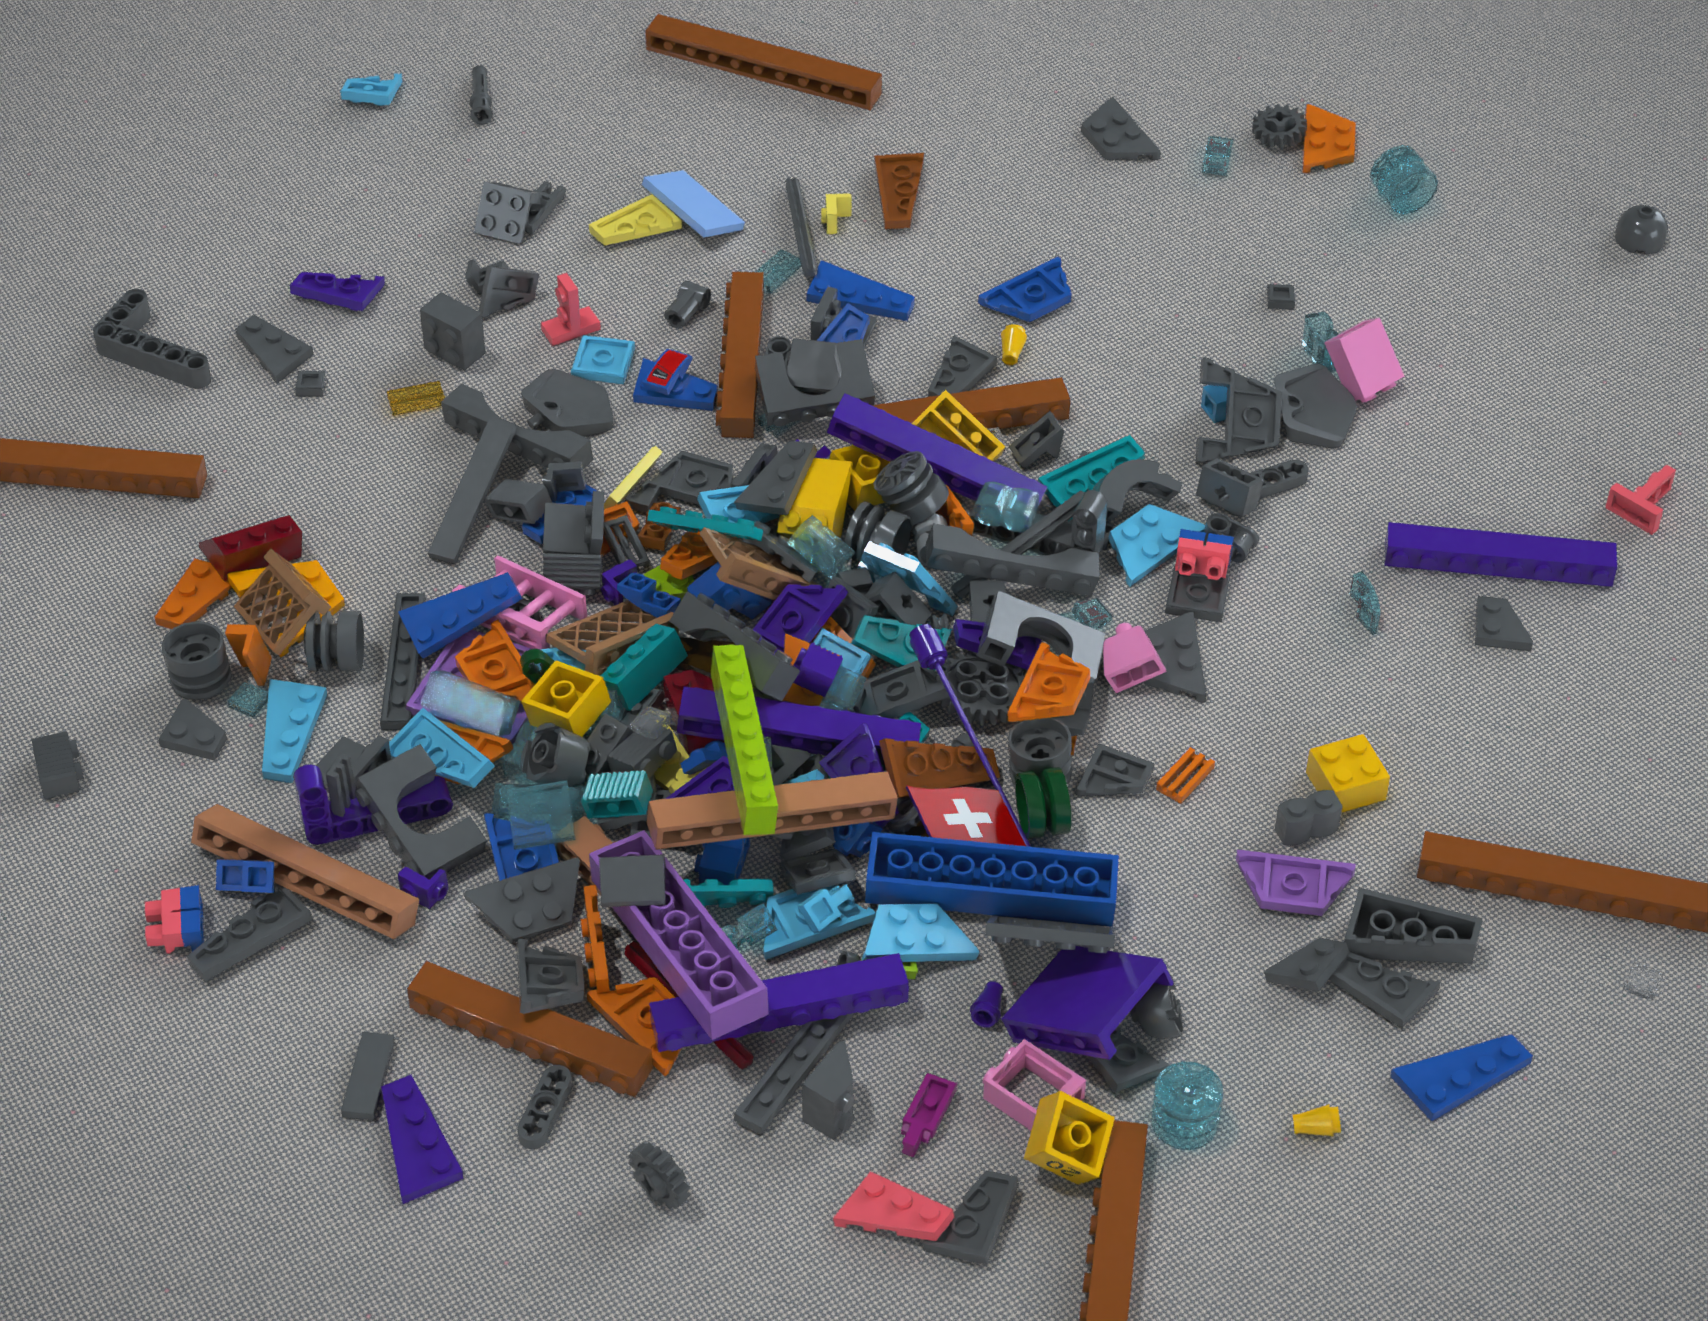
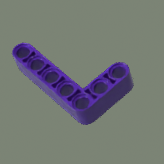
[293,764,453,845]

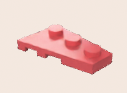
[833,1171,955,1241]

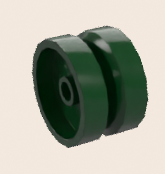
[1015,767,1072,839]

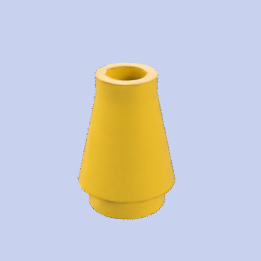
[1001,324,1027,365]
[1292,1104,1341,1137]

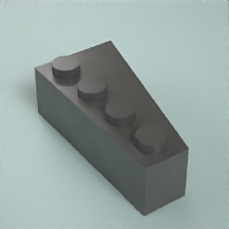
[1344,887,1483,964]

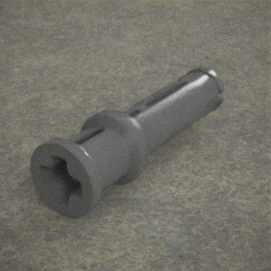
[470,65,493,125]

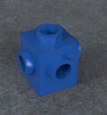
[833,822,883,858]

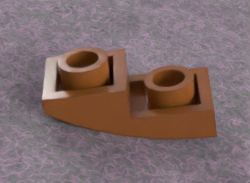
[638,502,681,551]

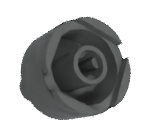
[520,723,591,792]

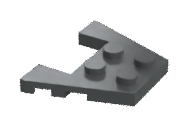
[1195,357,1282,464]
[625,451,733,518]

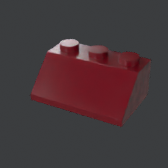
[199,515,302,581]
[663,670,725,757]

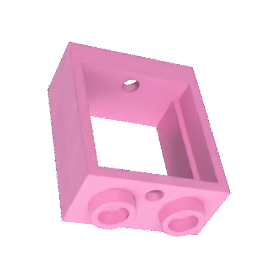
[983,1039,1086,1130]

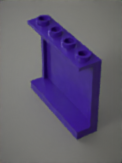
[1001,946,1174,1060]

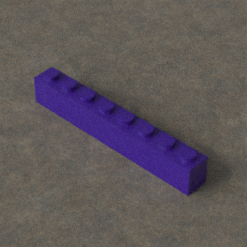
[826,393,1048,513]
[1384,522,1617,587]
[676,686,921,765]
[649,953,909,1052]

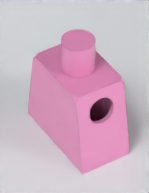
[1103,623,1167,693]

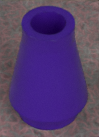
[970,981,1004,1028]

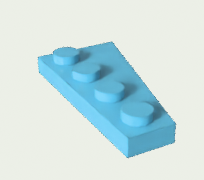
[697,485,780,534]
[389,708,495,788]

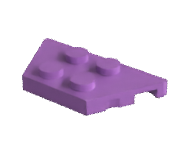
[1236,849,1356,916]

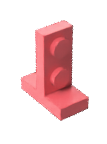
[541,273,601,346]
[1605,465,1676,535]

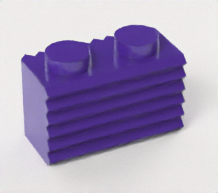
[793,643,843,697]

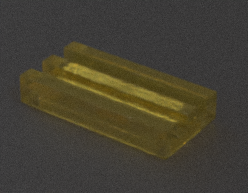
[387,381,445,416]

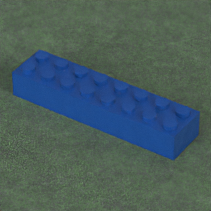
[865,832,1119,927]

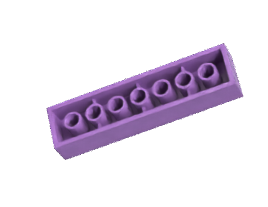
[589,830,769,1040]

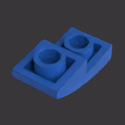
[617,573,681,618]
[680,740,728,774]

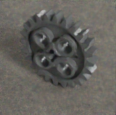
[936,650,1025,726]

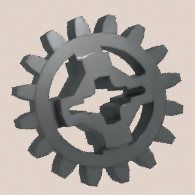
[1252,104,1307,148]
[628,1142,690,1209]

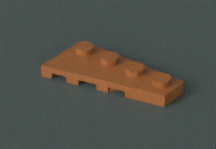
[874,153,925,229]
[879,738,1000,799]

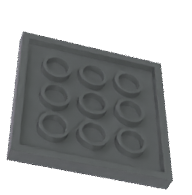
[985,916,1116,953]

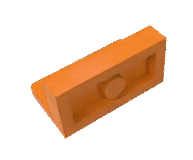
[225,624,272,686]

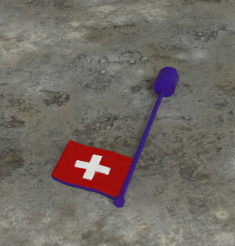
[905,624,1031,847]

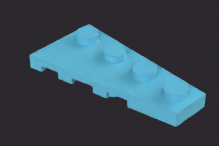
[262,679,327,783]

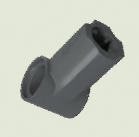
[664,280,711,329]

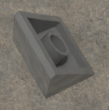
[599,854,665,907]

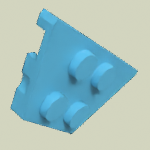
[1109,504,1205,587]
[763,885,875,960]
[862,904,979,962]

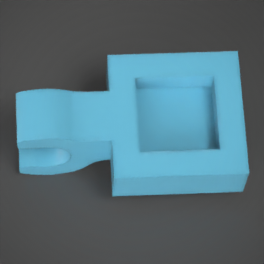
[798,884,853,932]

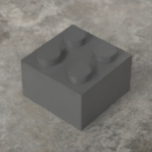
[420,292,486,370]

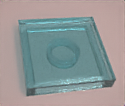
[506,780,576,850]

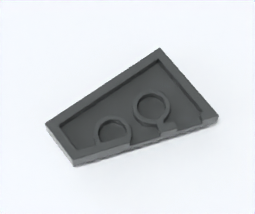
[922,1170,1019,1265]

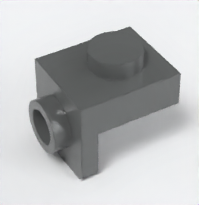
[465,259,509,295]
[542,461,586,502]

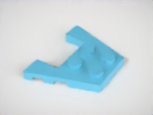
[858,541,958,616]

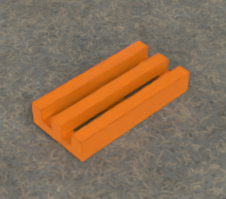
[1156,747,1215,804]

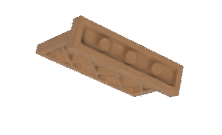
[700,527,819,600]
[234,549,331,655]
[546,600,679,676]

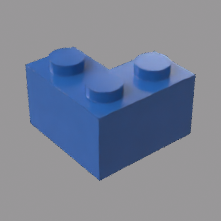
[687,562,772,619]
[694,838,750,885]

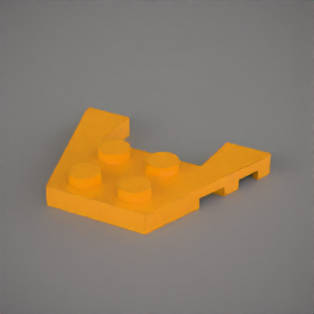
[227,560,345,658]

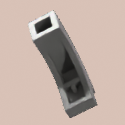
[1092,459,1183,521]

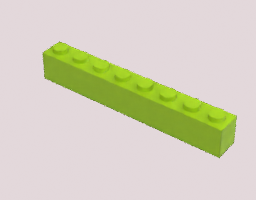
[711,644,778,835]

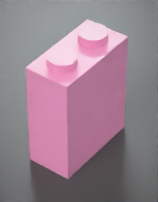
[1324,317,1404,403]

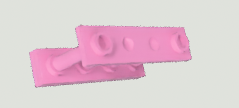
[452,555,587,650]

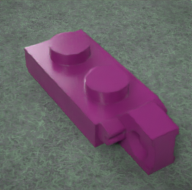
[901,1073,957,1157]

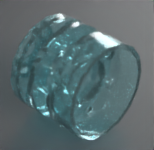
[1370,145,1438,214]
[1151,1061,1223,1150]

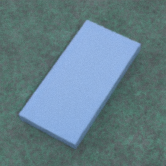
[642,170,745,238]

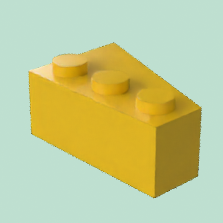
[912,390,1006,462]

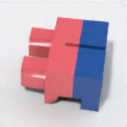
[1175,529,1234,580]
[145,885,204,954]

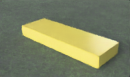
[604,446,662,509]

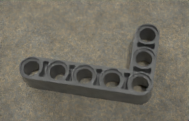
[93,289,211,389]
[969,490,1107,556]

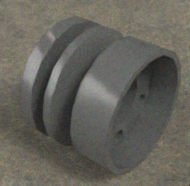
[874,451,949,526]
[844,501,912,562]
[304,611,364,672]
[162,621,232,700]
[1008,717,1072,785]

